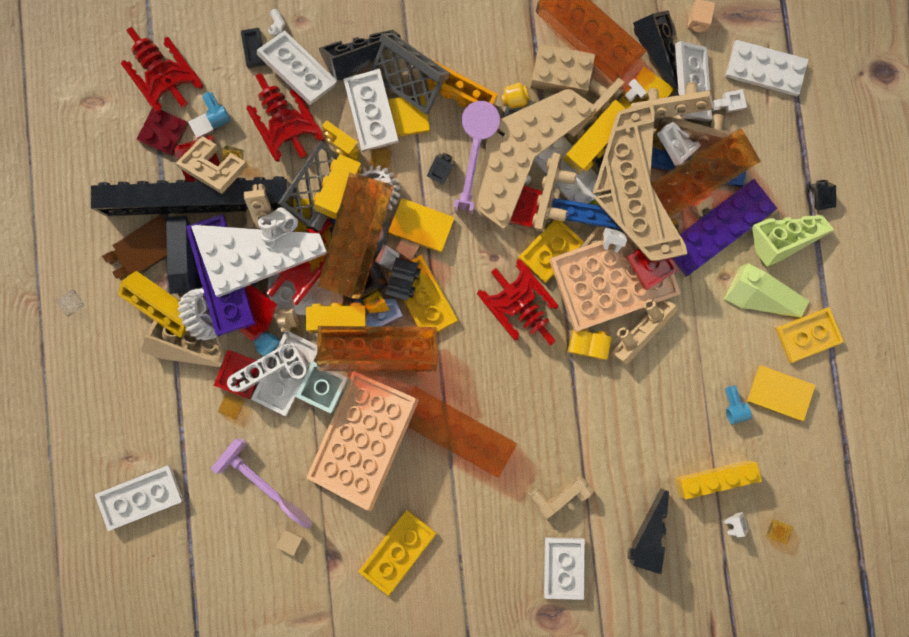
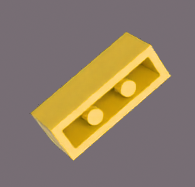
[313,154,361,220]
[306,303,367,333]

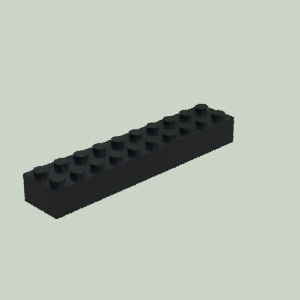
[91,176,294,216]

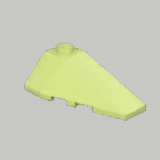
[752,215,834,267]
[724,263,809,318]

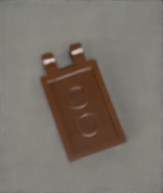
[102,214,167,281]

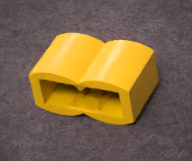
[567,328,612,360]

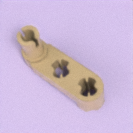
[528,475,594,519]

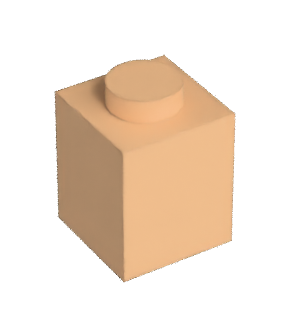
[688,0,715,32]

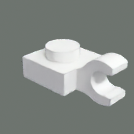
[712,89,747,113]

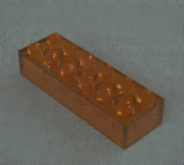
[535,0,647,82]
[650,128,761,218]
[318,172,394,299]
[317,326,438,372]
[408,386,518,478]

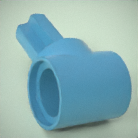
[202,92,231,130]
[254,332,280,356]
[725,386,752,425]

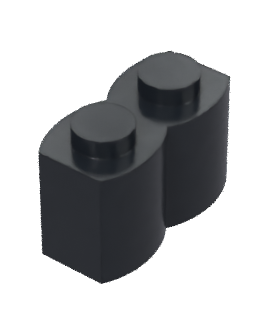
[385,257,421,301]

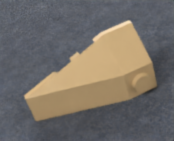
[141,320,227,367]

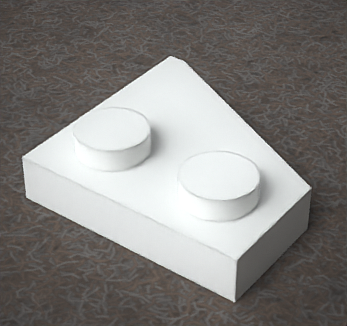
[657,122,701,166]

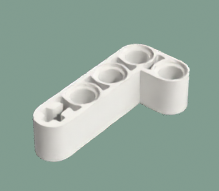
[227,344,309,392]

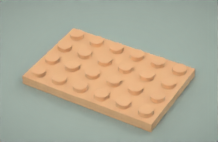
[549,233,681,332]
[307,371,419,511]

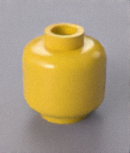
[501,83,530,109]

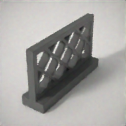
[371,33,450,114]
[278,141,339,232]

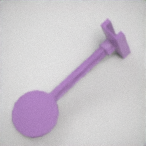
[454,101,500,215]
[211,438,313,528]

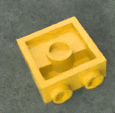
[322,120,361,162]

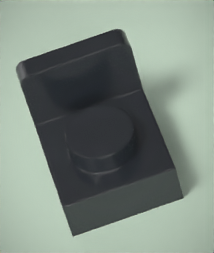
[427,153,456,184]
[809,180,836,211]

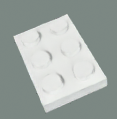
[544,537,585,600]

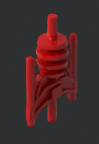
[120,27,204,114]
[246,73,325,162]
[266,219,335,305]
[477,259,559,346]

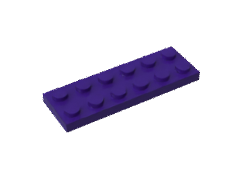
[672,179,778,277]
[186,214,256,336]

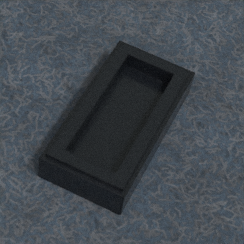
[241,28,266,69]

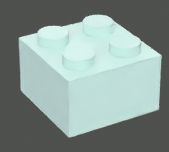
[295,361,350,413]

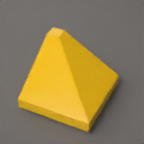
[362,291,390,313]

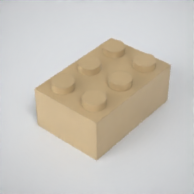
[530,44,595,98]

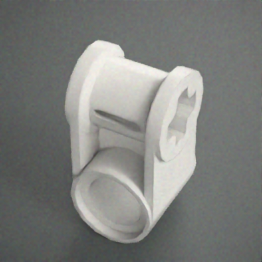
[258,207,298,242]

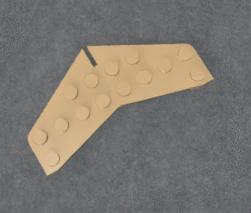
[477,89,596,230]
[593,102,687,261]

